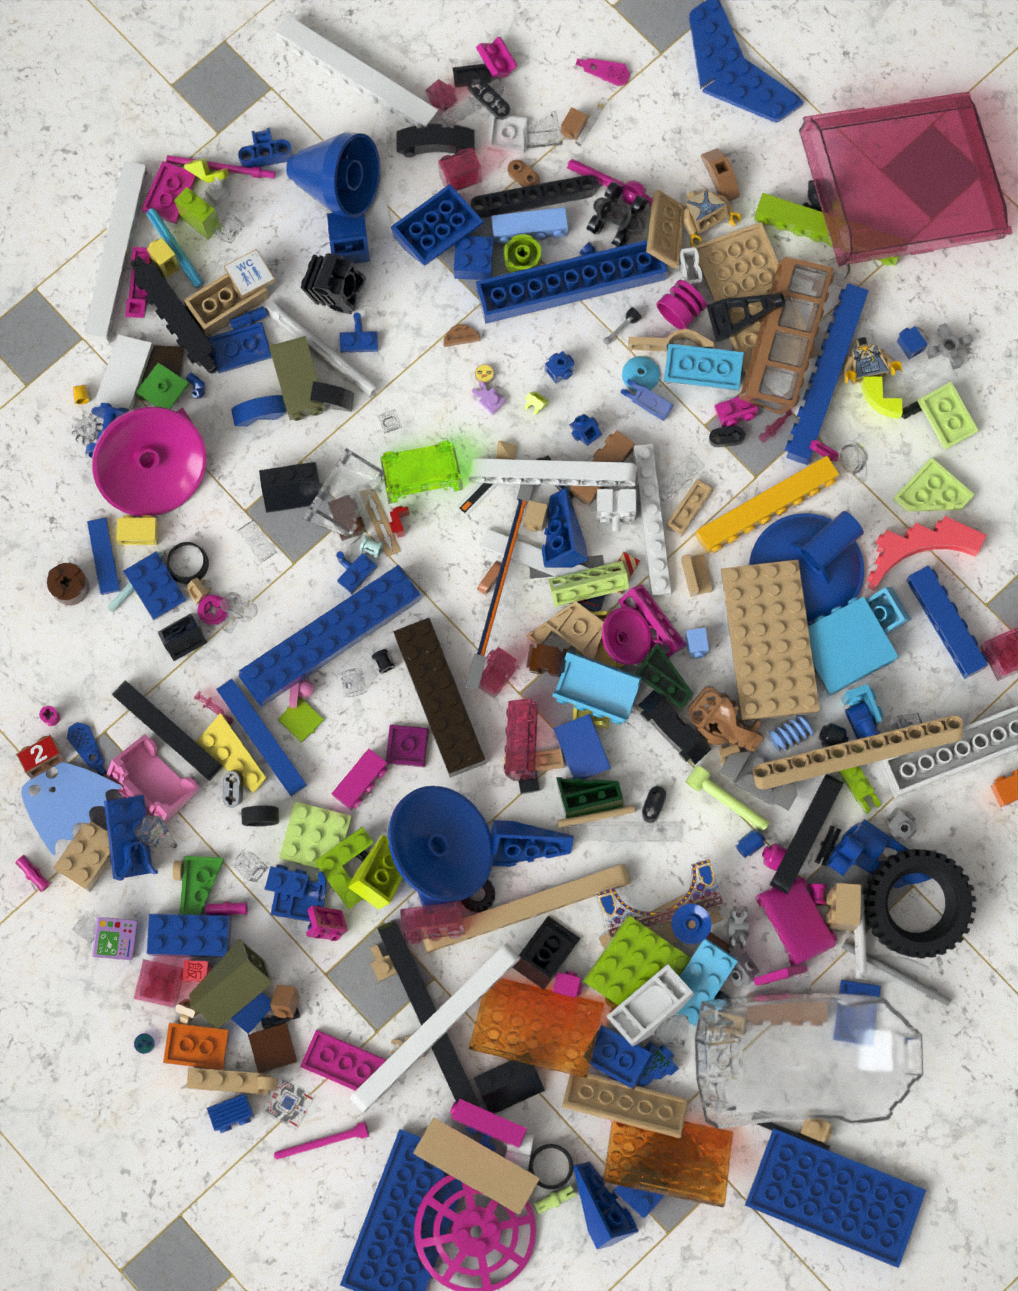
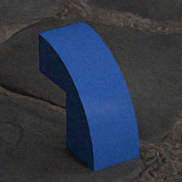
[231,395,286,427]

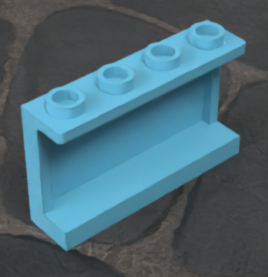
[552,651,643,725]

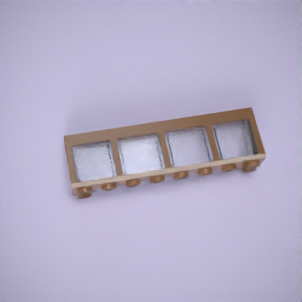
[739,257,834,415]

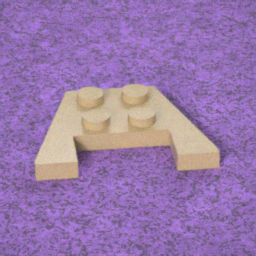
[526,601,604,660]

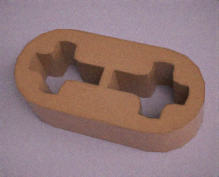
[477,560,502,595]

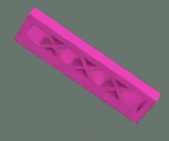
[618,584,687,658]

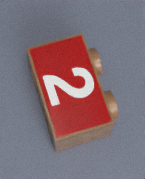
[16,735,66,779]

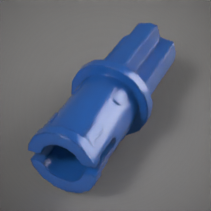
[230,306,267,330]

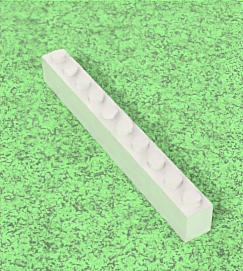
[276,15,439,129]
[82,161,149,344]

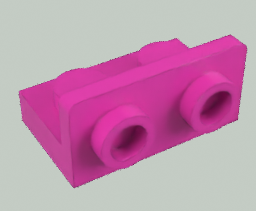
[476,37,518,77]
[714,396,759,427]
[306,906,348,941]

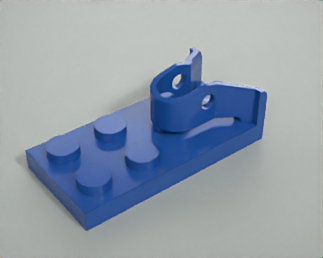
[104,795,158,881]

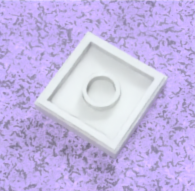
[487,114,528,154]

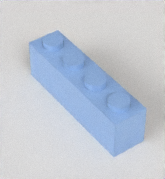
[491,207,568,245]

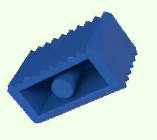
[206,1093,254,1134]

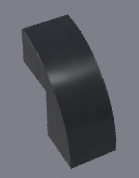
[310,381,354,412]

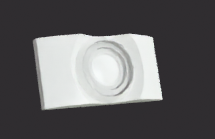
[606,964,694,1047]

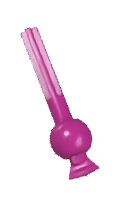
[567,158,653,207]

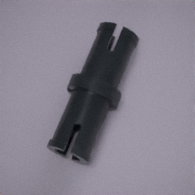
[814,826,841,867]

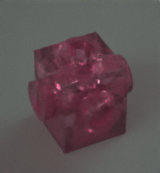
[425,79,458,112]

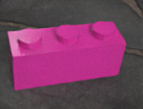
[331,748,388,811]

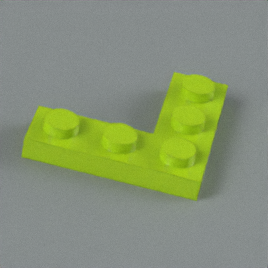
[314,827,374,910]

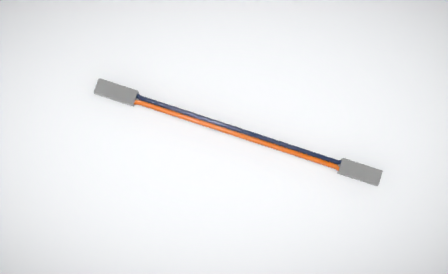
[465,484,533,690]

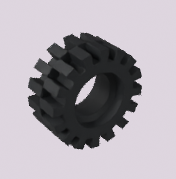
[461,879,495,913]

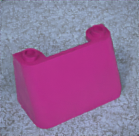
[755,876,837,967]

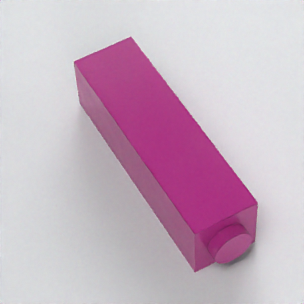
[450,1099,527,1149]

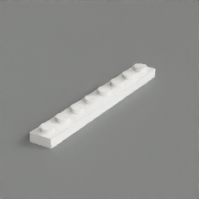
[633,444,671,597]

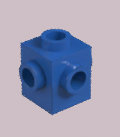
[545,351,575,384]
[569,414,602,446]

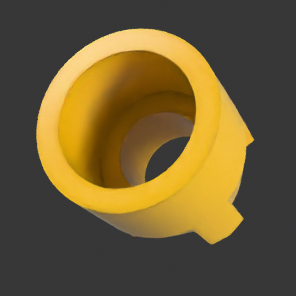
[73,384,90,405]

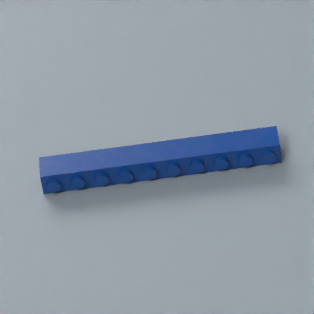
[785,283,869,465]

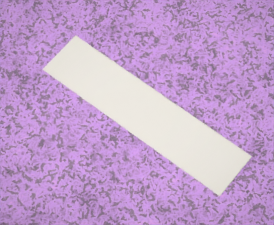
[371,172,393,240]

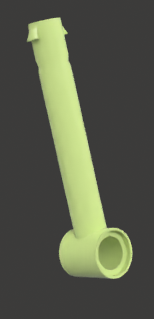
[685,765,770,832]

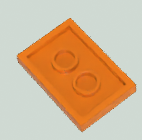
[163,1023,229,1070]

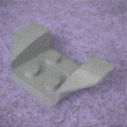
[720,751,798,811]

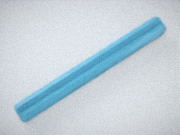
[146,208,203,288]

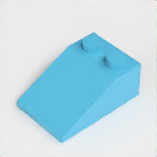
[866,587,912,635]

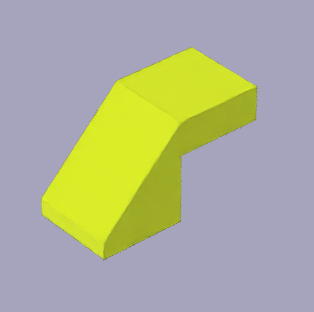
[184,158,229,183]

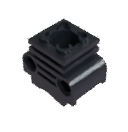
[300,253,367,314]

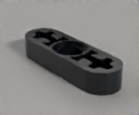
[467,75,510,120]

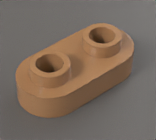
[508,160,540,187]

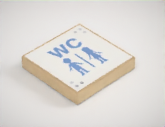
[224,249,275,299]

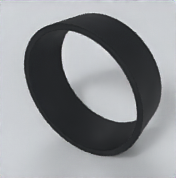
[167,542,209,584]
[529,1144,573,1190]

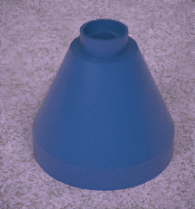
[286,132,381,218]

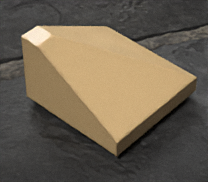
[496,441,517,460]

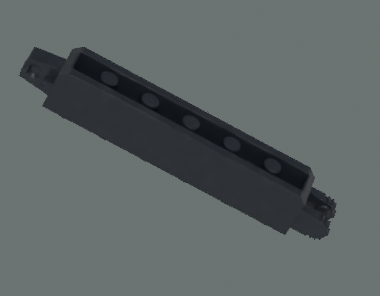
[130,257,218,374]

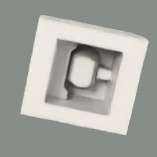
[205,177,231,207]

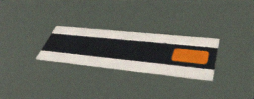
[457,483,498,516]

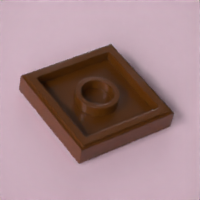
[248,1023,297,1073]

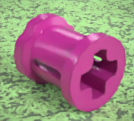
[39,706,60,726]
[809,884,827,906]

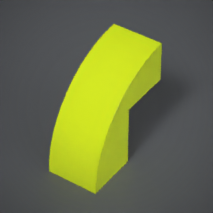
[861,377,903,419]

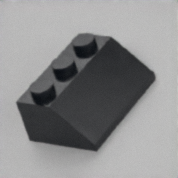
[259,462,323,513]
[473,1053,545,1114]

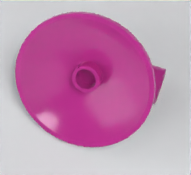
[92,406,206,516]

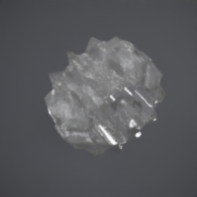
[72,413,103,446]

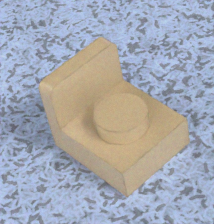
[800,1114,833,1143]

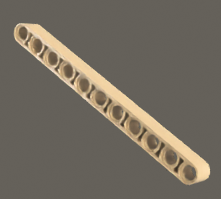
[753,715,964,790]
[421,864,631,953]

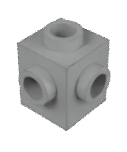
[884,807,918,841]
[729,952,760,987]

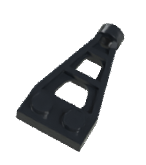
[707,292,786,342]

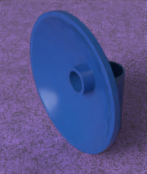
[749,511,864,626]
[388,786,494,916]

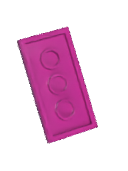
[300,1030,387,1091]

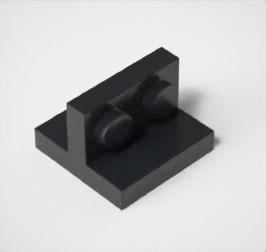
[158,613,208,661]

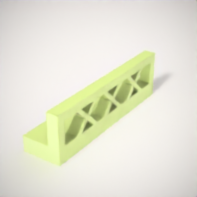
[548,561,630,607]

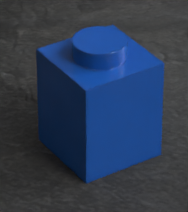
[897,326,928,360]

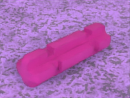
[810,440,840,462]

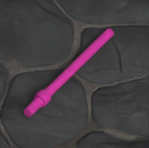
[166,155,276,179]

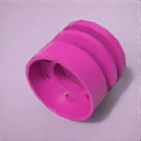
[656,280,707,330]

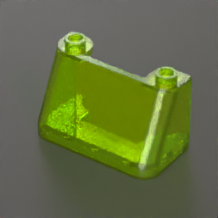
[380,440,463,504]

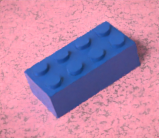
[147,914,231,958]

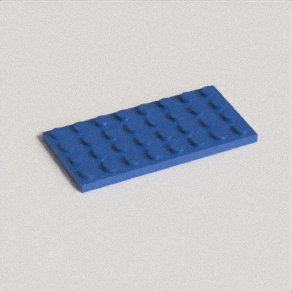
[745,1128,926,1268]
[340,1129,463,1291]

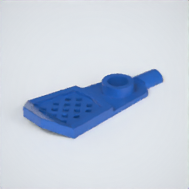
[66,722,107,776]

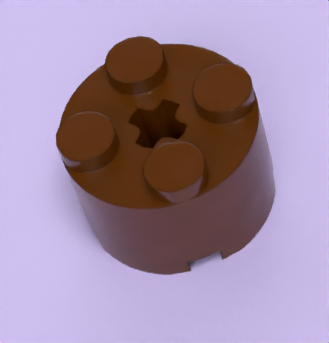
[47,563,89,606]
[526,644,568,677]

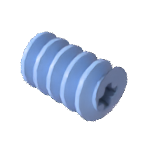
[769,715,814,752]

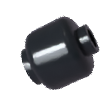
[818,723,849,747]

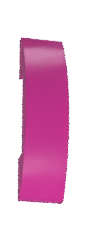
[125,247,152,318]

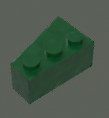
[634,644,694,710]
[556,777,623,818]

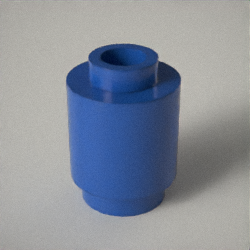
[735,830,765,858]

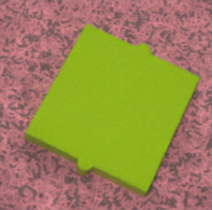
[278,697,324,743]

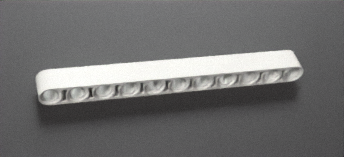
[349,943,521,1113]

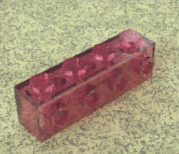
[504,698,538,781]

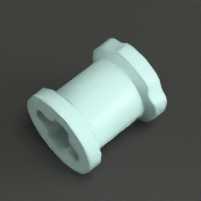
[359,535,384,558]

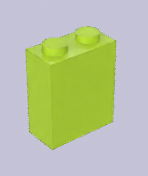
[174,187,220,240]

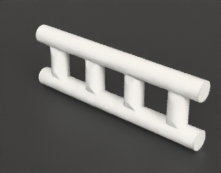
[854,894,867,979]

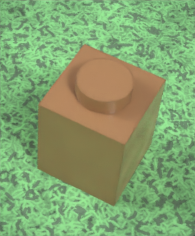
[561,107,588,141]
[270,985,300,1018]

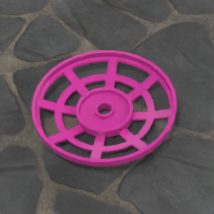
[414,1175,536,1291]

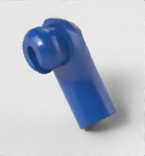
[186,372,205,399]

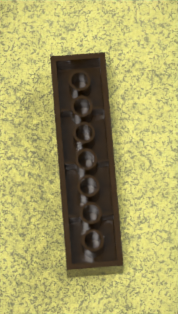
[393,618,486,778]

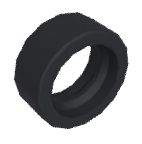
[241,806,279,827]

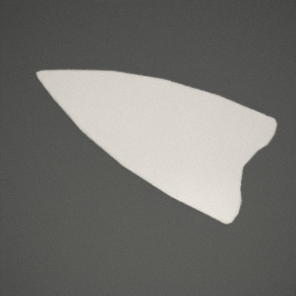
[871,955,929,983]

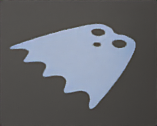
[21,762,122,855]

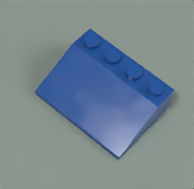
[391,184,484,266]

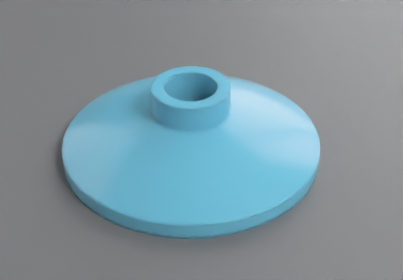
[622,356,660,392]

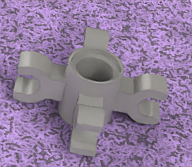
[926,323,973,370]
[728,906,749,949]

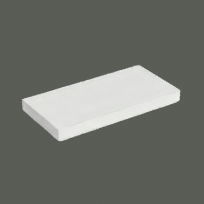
[94,335,154,411]

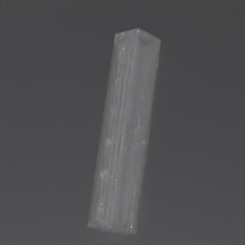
[441,78,504,127]

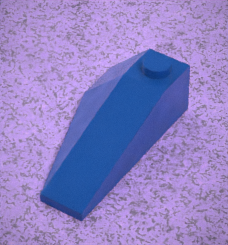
[542,488,588,568]

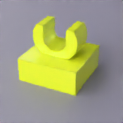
[525,391,549,415]

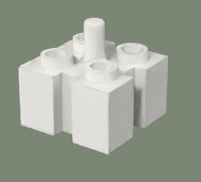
[596,489,636,532]

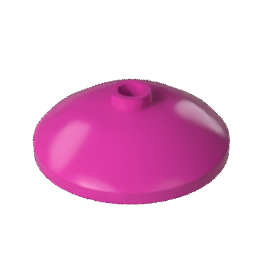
[602,607,651,665]

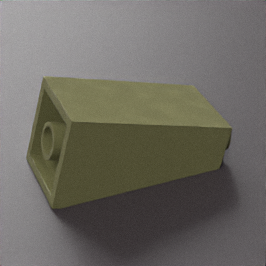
[269,336,326,421]
[189,939,273,1028]

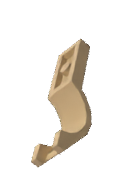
[628,329,714,352]

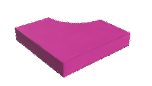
[753,965,808,986]

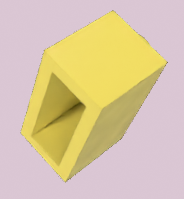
[147,238,180,279]
[117,515,158,545]

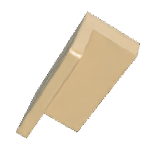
[681,554,712,597]

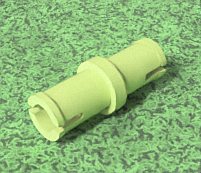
[534,1185,576,1215]

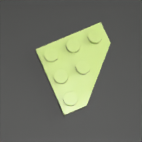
[893,457,975,512]

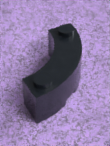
[396,124,475,158]
[637,690,711,765]

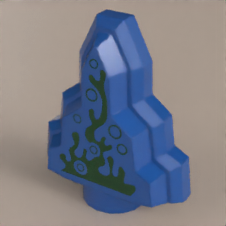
[636,1041,679,1087]

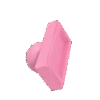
[289,679,314,709]

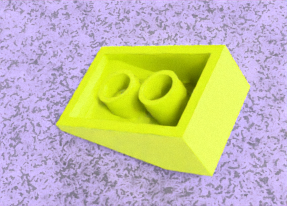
[348,835,403,910]

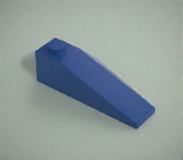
[491,820,574,867]
[573,1162,639,1250]

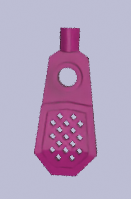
[575,58,630,86]

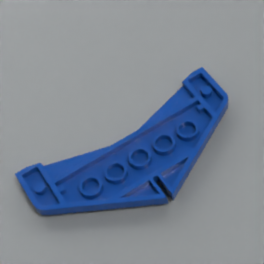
[689,0,804,122]

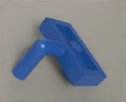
[340,312,378,353]
[336,551,377,594]

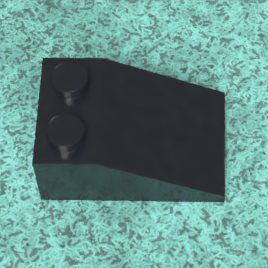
[512,916,581,990]

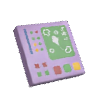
[92,917,137,960]

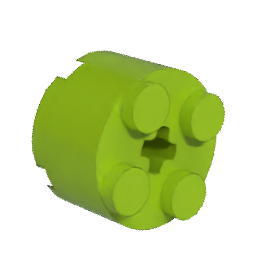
[504,234,542,273]

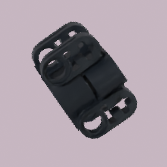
[586,181,648,247]

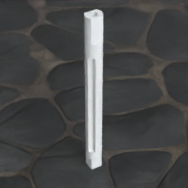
[265,300,377,396]

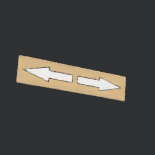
[360,487,401,557]

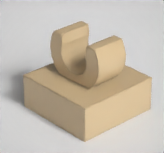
[186,577,212,605]
[718,742,740,766]
[176,998,200,1024]

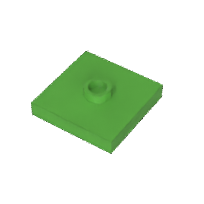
[136,363,190,409]

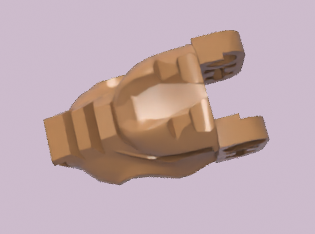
[688,686,764,751]

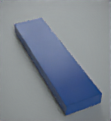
[87,517,120,595]

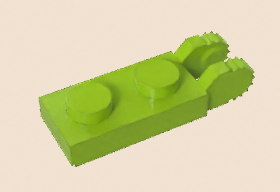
[838,766,881,814]

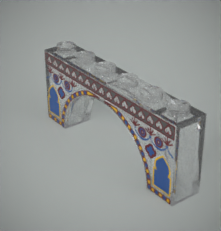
[595,859,724,941]

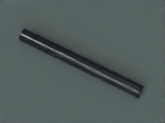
[752,1115,830,1150]

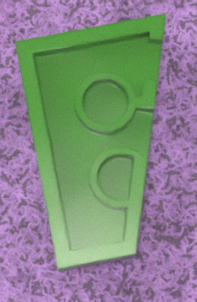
[180,856,224,915]

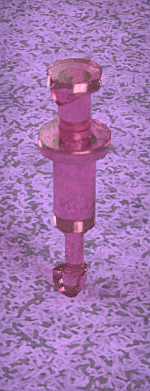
[758,409,792,443]
[194,691,233,724]

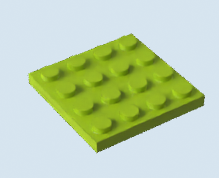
[583,915,691,1006]

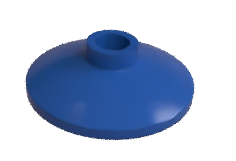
[671,904,712,944]

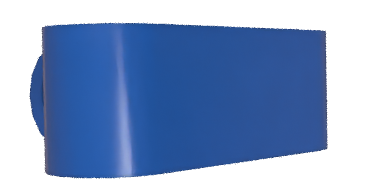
[238,127,293,168]
[845,702,880,739]

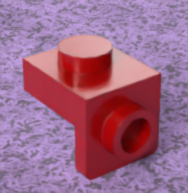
[389,506,410,538]

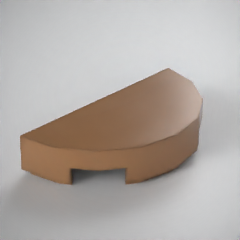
[444,324,481,347]

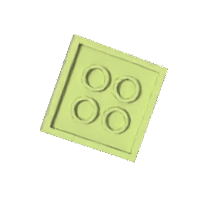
[279,802,352,869]

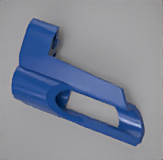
[827,819,932,888]

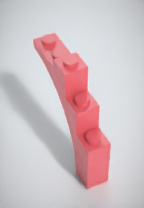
[867,516,987,591]

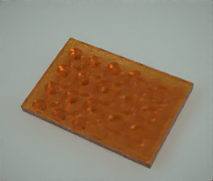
[469,978,604,1078]
[603,1121,733,1208]

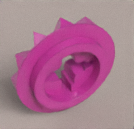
[198,595,229,625]

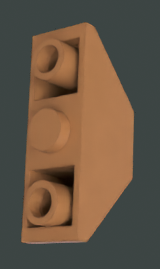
[701,148,740,201]

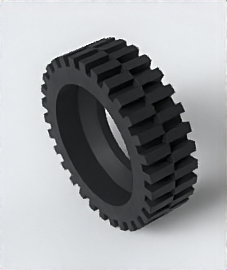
[863,849,976,959]

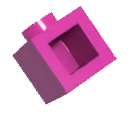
[553,971,583,999]

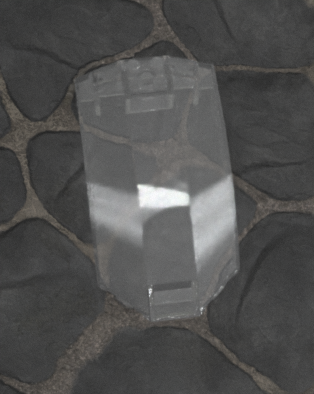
[695,993,923,1129]

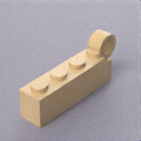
[186,1068,278,1095]

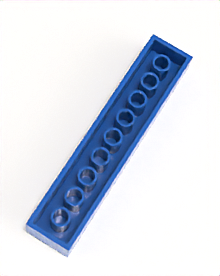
[476,240,667,324]
[239,565,421,707]

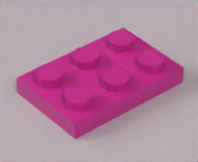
[141,161,197,224]

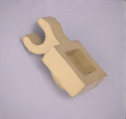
[370,945,397,981]

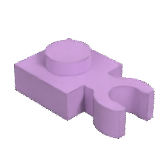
[472,381,506,415]

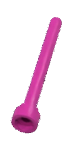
[274,1121,369,1159]

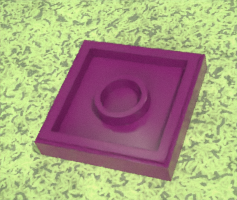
[386,725,429,768]

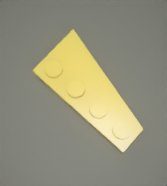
[196,713,268,793]

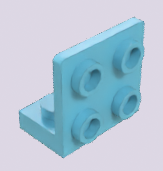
[841,684,883,727]

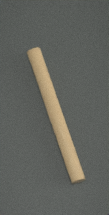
[557,805,635,828]

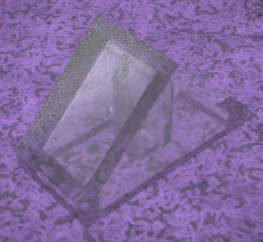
[890,713,922,731]

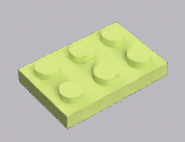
[917,382,979,450]

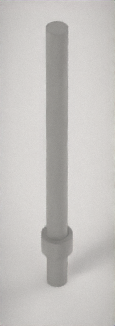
[841,941,952,1006]

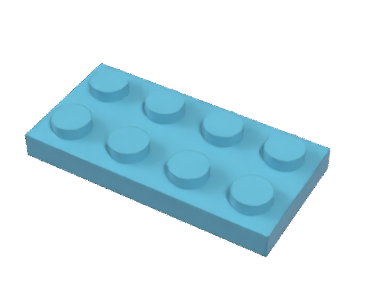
[664,344,744,391]
[676,938,739,1026]

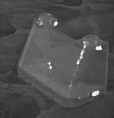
[303,448,385,536]

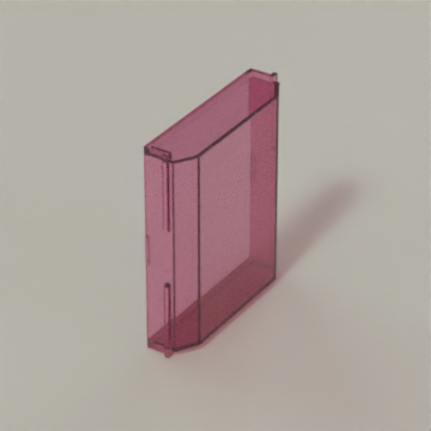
[799,92,1013,266]

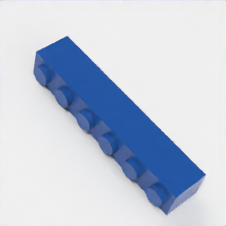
[906,565,988,680]

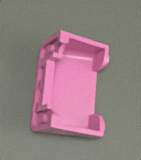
[107,734,200,829]

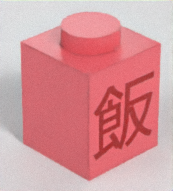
[183,960,213,982]

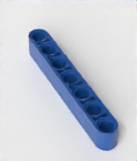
[216,678,307,797]

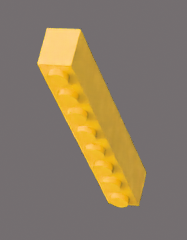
[695,456,839,554]

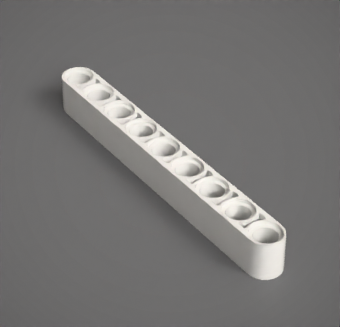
[468,459,637,487]

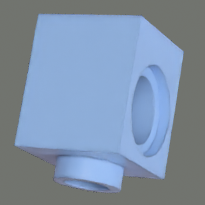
[685,628,709,659]

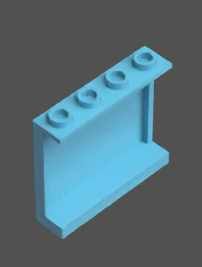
[808,597,899,697]

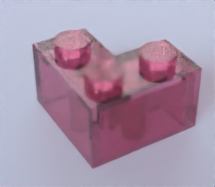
[479,647,517,699]

